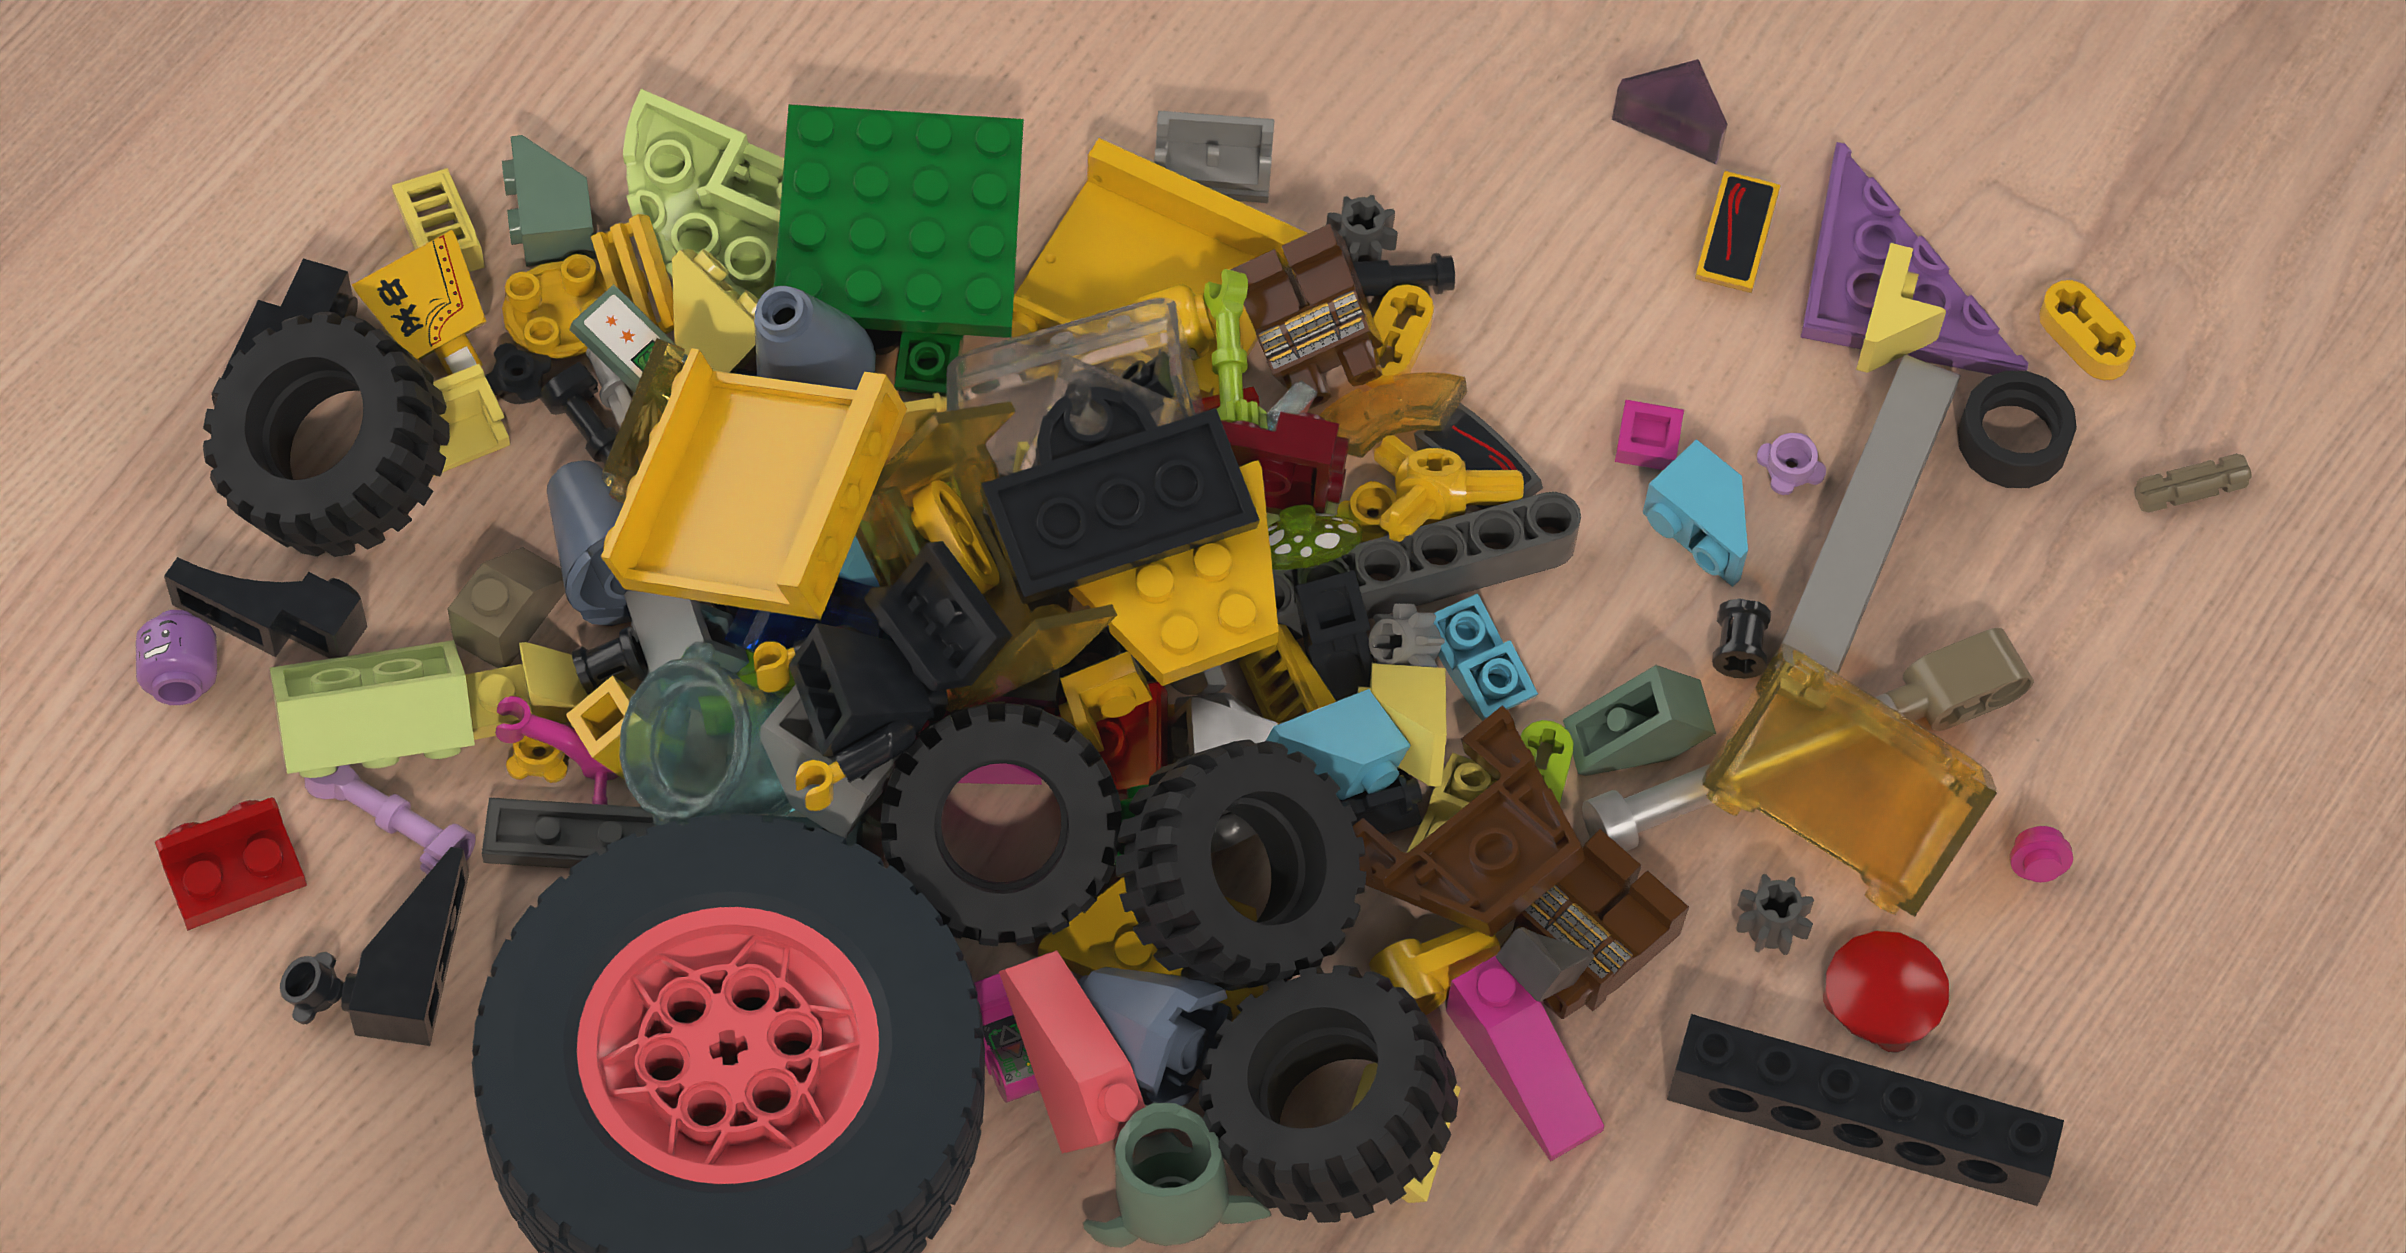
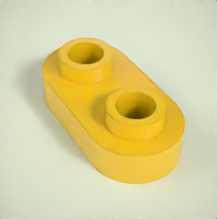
[911,480,1000,595]

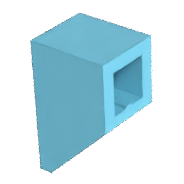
[1643,439,1748,587]

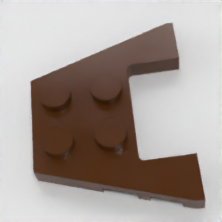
[1352,705,1585,937]

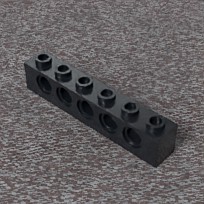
[1667,1014,2064,1206]

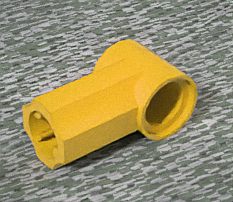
[1369,926,1500,1015]

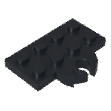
[980,387,1260,605]

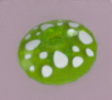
[1268,505,1363,570]

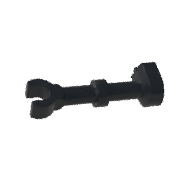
[539,361,638,492]

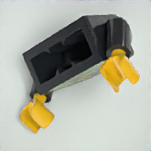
[753,623,948,811]

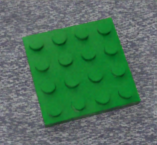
[774,104,1024,338]

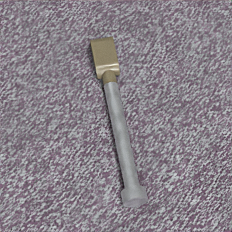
[1582,628,2034,851]

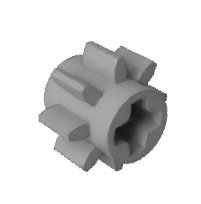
[1368,604,1445,667]

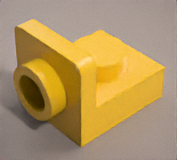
[1058,651,1153,752]

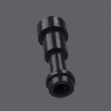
[1353,253,1455,297]

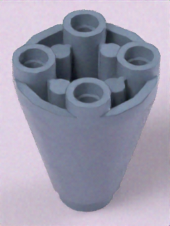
[754,286,876,390]

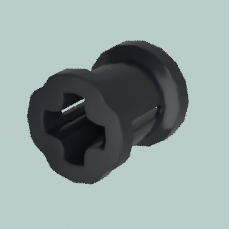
[1712,599,1771,679]
[572,626,649,696]

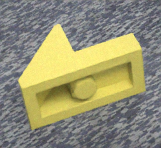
[1856,243,1946,373]
[465,642,588,740]

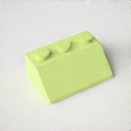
[270,640,475,778]

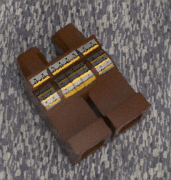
[1230,224,1384,410]
[1500,829,1689,1019]

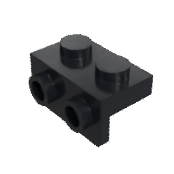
[864,541,1013,691]

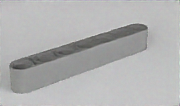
[1764,354,1961,713]

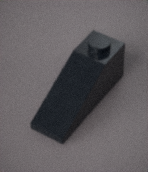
[341,847,469,1046]

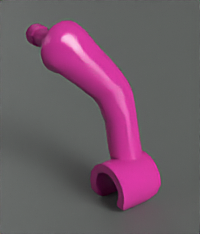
[495,696,619,805]

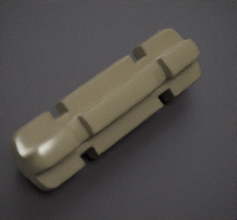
[2134,454,2252,513]

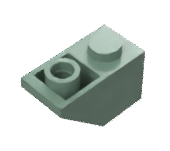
[502,135,597,266]

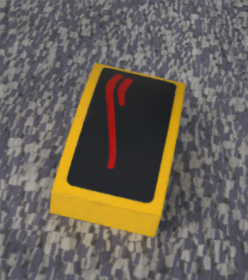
[1695,171,1781,293]

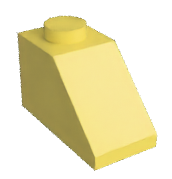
[1357,663,1447,787]

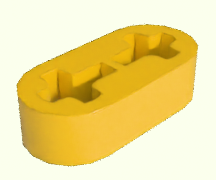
[2039,280,2136,380]
[1366,284,1434,391]

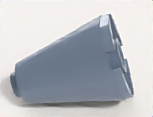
[546,460,632,626]

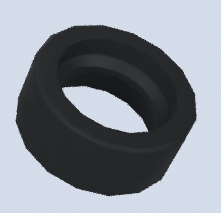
[1958,371,2077,488]

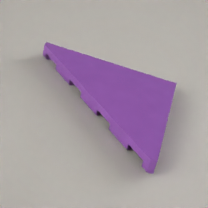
[1801,142,2028,375]

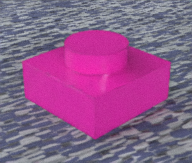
[1615,400,1684,470]

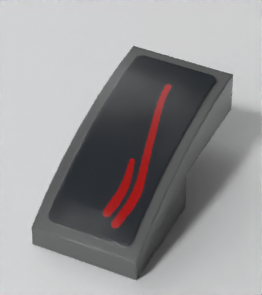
[1414,401,1543,510]

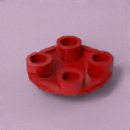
[1823,930,1949,1053]

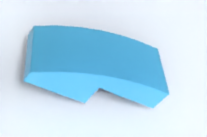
[1434,593,1538,721]

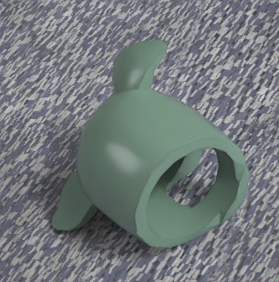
[1083,1103,1271,1248]

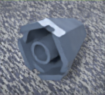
[1077,967,1233,1106]

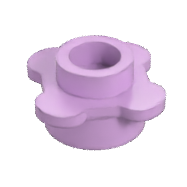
[1757,433,1826,495]

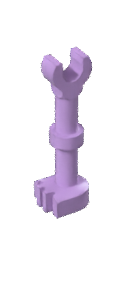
[304,764,476,874]

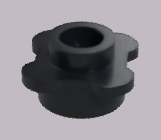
[485,343,552,404]
[280,952,344,1024]

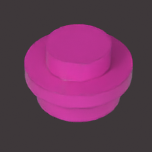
[2010,826,2073,882]

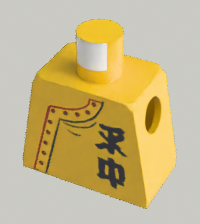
[352,230,487,376]

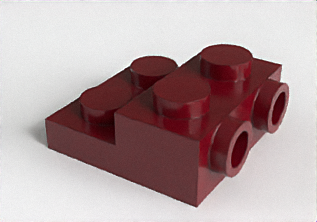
[1221,411,1350,524]

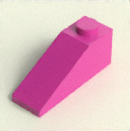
[1446,956,1605,1162]

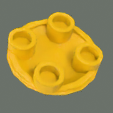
[502,254,607,359]

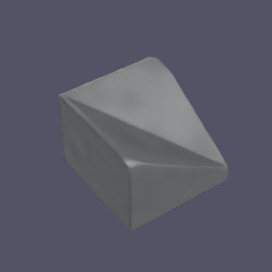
[1496,927,1595,1002]

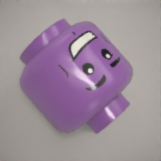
[136,610,217,705]

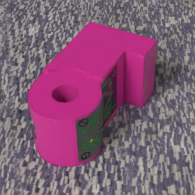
[974,974,1040,1103]

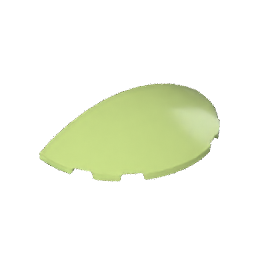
[623,89,784,299]

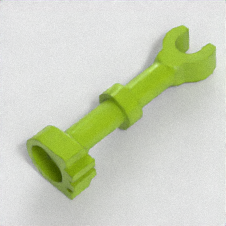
[1204,269,1268,430]

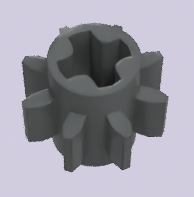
[1326,195,1398,262]
[1736,874,1814,955]

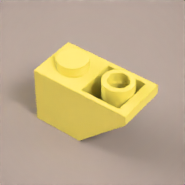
[672,249,759,374]

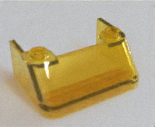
[856,401,1117,712]

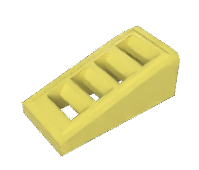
[391,168,485,272]

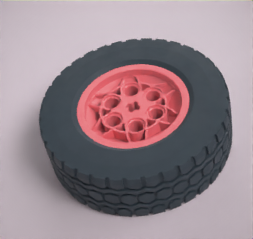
[472,814,985,1253]

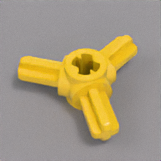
[1373,435,1524,542]

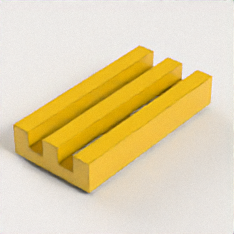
[590,214,674,334]

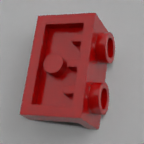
[155,797,307,931]

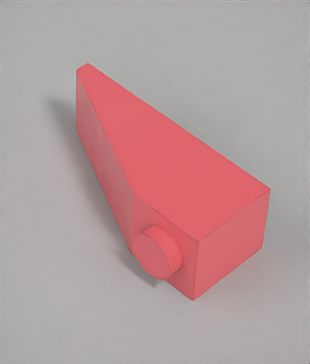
[999,951,1145,1153]

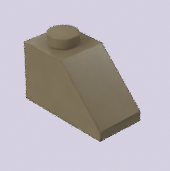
[447,547,565,668]

